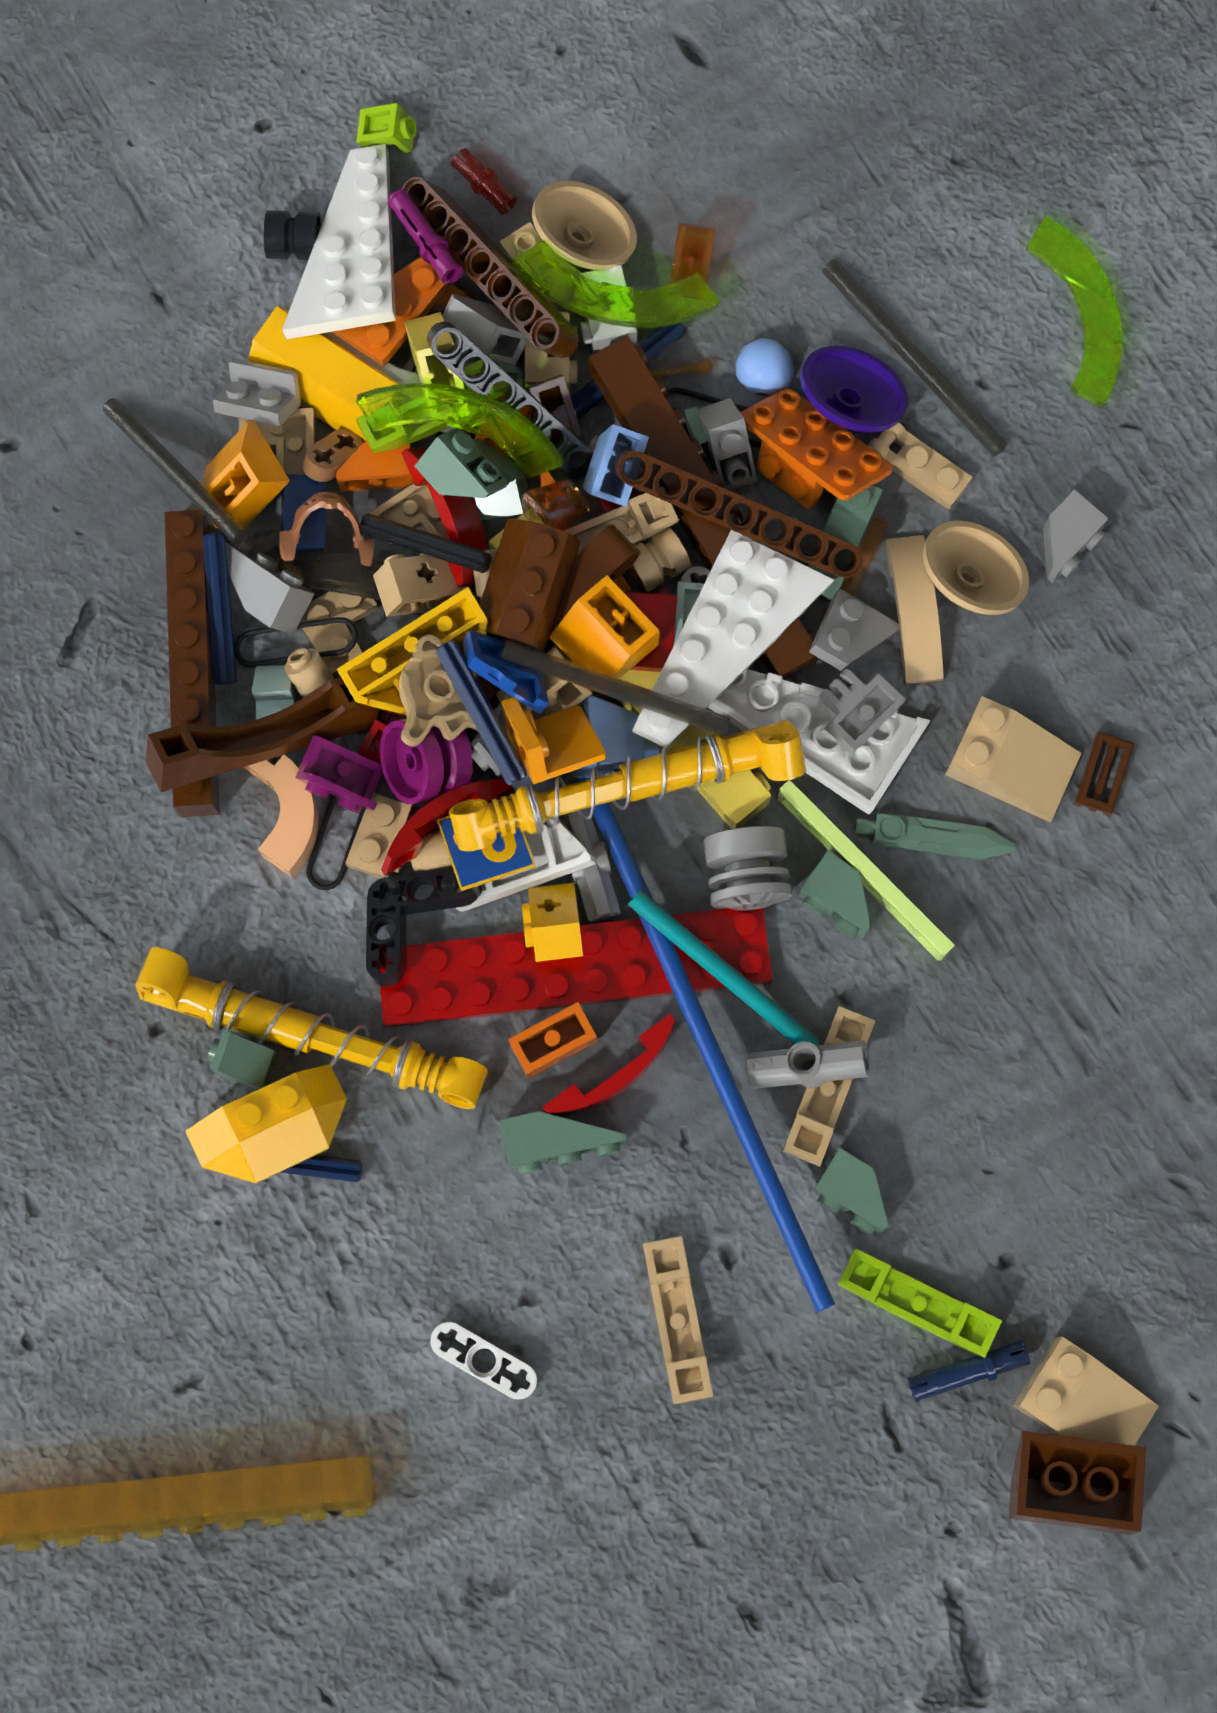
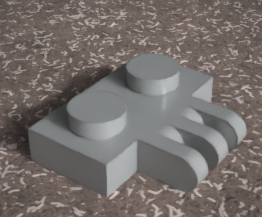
[819,669,906,755]

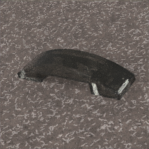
[277,551,421,615]

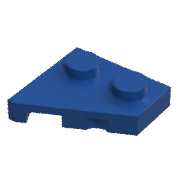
[462,630,549,714]

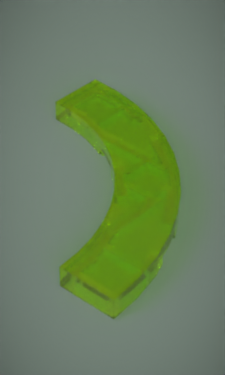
[1026,215,1123,408]
[513,240,720,328]
[356,383,563,479]

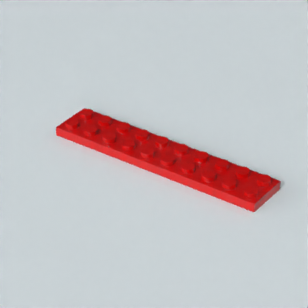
[379,908,772,1028]

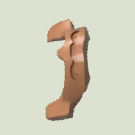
[279,492,374,566]

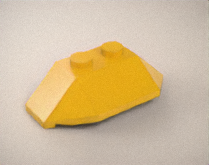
[337,587,489,716]
[185,1064,347,1184]

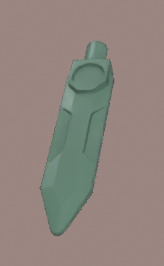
[854,813,1016,860]

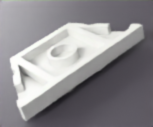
[456,817,597,912]

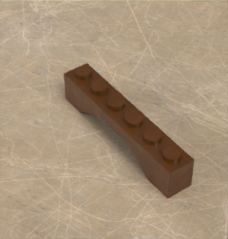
[146,677,379,792]

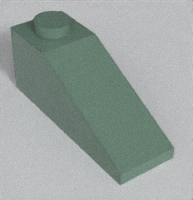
[808,486,883,601]

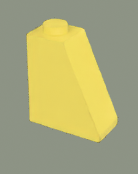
[404,312,470,423]

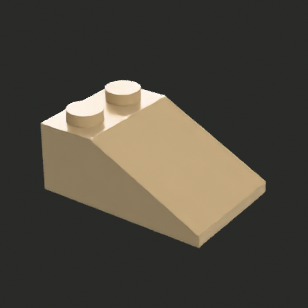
[945,696,1082,822]
[1012,1337,1159,1446]

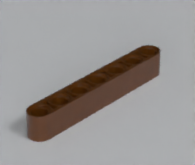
[402,177,579,358]
[615,449,863,578]
[464,524,640,730]

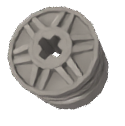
[703,826,793,910]

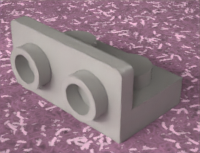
[212,359,301,427]

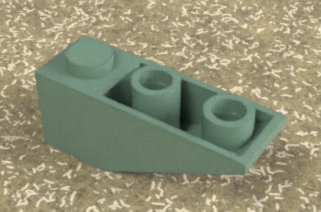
[499,1111,627,1175]

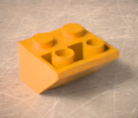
[198,420,290,528]
[549,575,659,694]

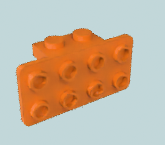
[740,388,893,510]

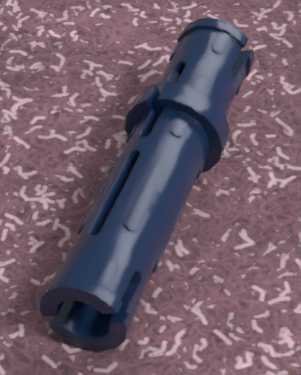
[907,1339,1031,1403]

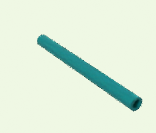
[627,890,820,1046]

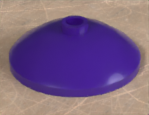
[800,346,908,432]

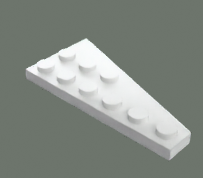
[282,144,396,339]
[632,530,834,748]
[708,669,931,815]

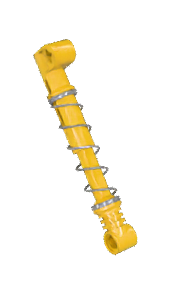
[449,719,807,851]
[135,947,488,1109]

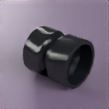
[263,210,322,260]

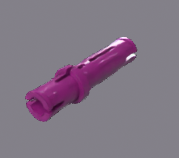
[387,189,463,284]

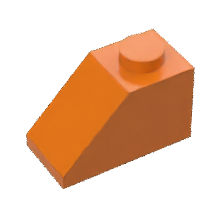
[336,441,414,492]

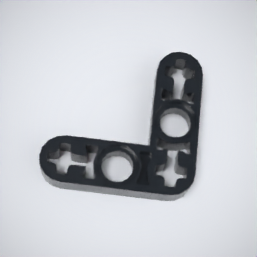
[366,868,481,987]

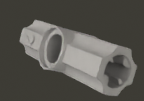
[559,808,620,923]
[746,1040,870,1089]

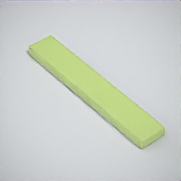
[777,780,955,961]

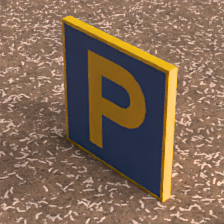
[437,797,536,891]

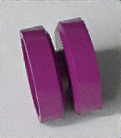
[380,719,473,804]

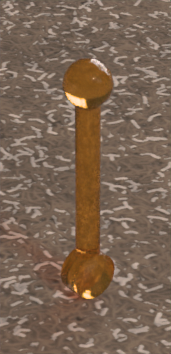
[648,359,713,377]

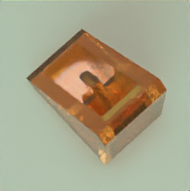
[668,223,716,302]
[522,479,593,531]

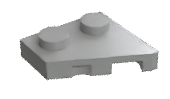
[809,589,900,671]

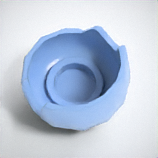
[735,338,795,396]

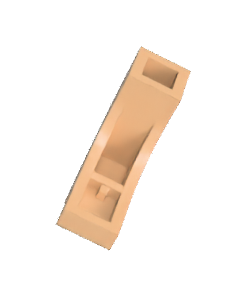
[242,754,319,879]

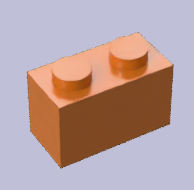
[508,1002,597,1080]

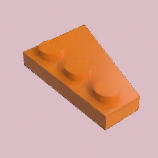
[332,258,450,368]

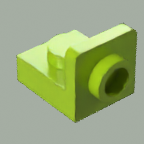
[356,103,417,153]

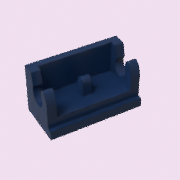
[280,474,326,558]

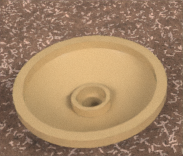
[532,181,637,270]
[923,521,1029,615]

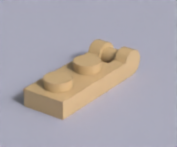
[867,423,973,510]

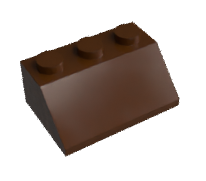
[479,518,581,652]
[1008,1431,1146,1535]

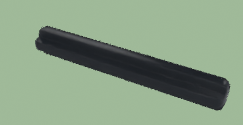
[359,513,492,573]

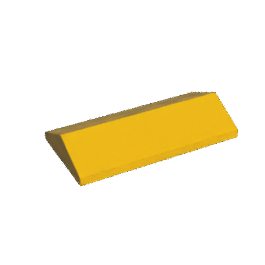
[248,305,401,443]

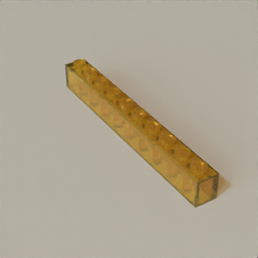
[0,1455,377,1552]

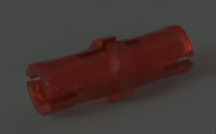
[451,148,517,215]

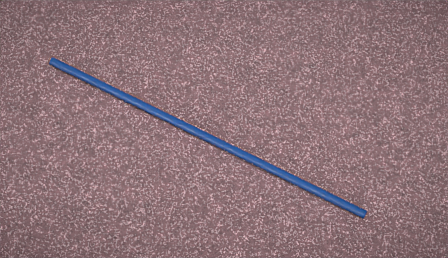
[577,778,835,1313]

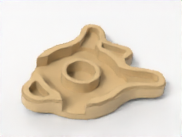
[398,635,478,747]

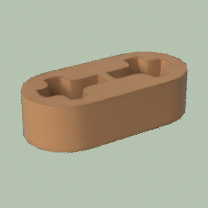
[302,429,363,482]

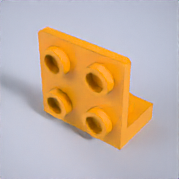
[501,697,606,785]

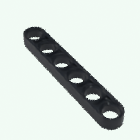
[427,321,593,479]

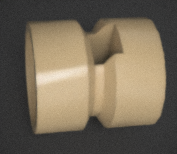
[627,527,691,593]

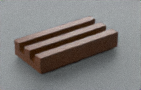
[1073,731,1135,817]

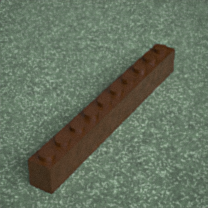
[588,336,818,680]

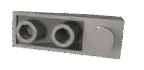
[225,536,314,634]

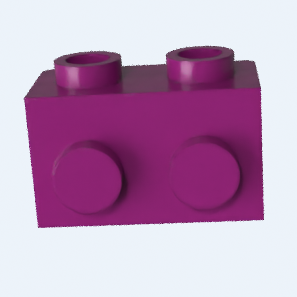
[295,735,383,814]

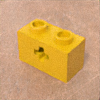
[522,882,583,962]

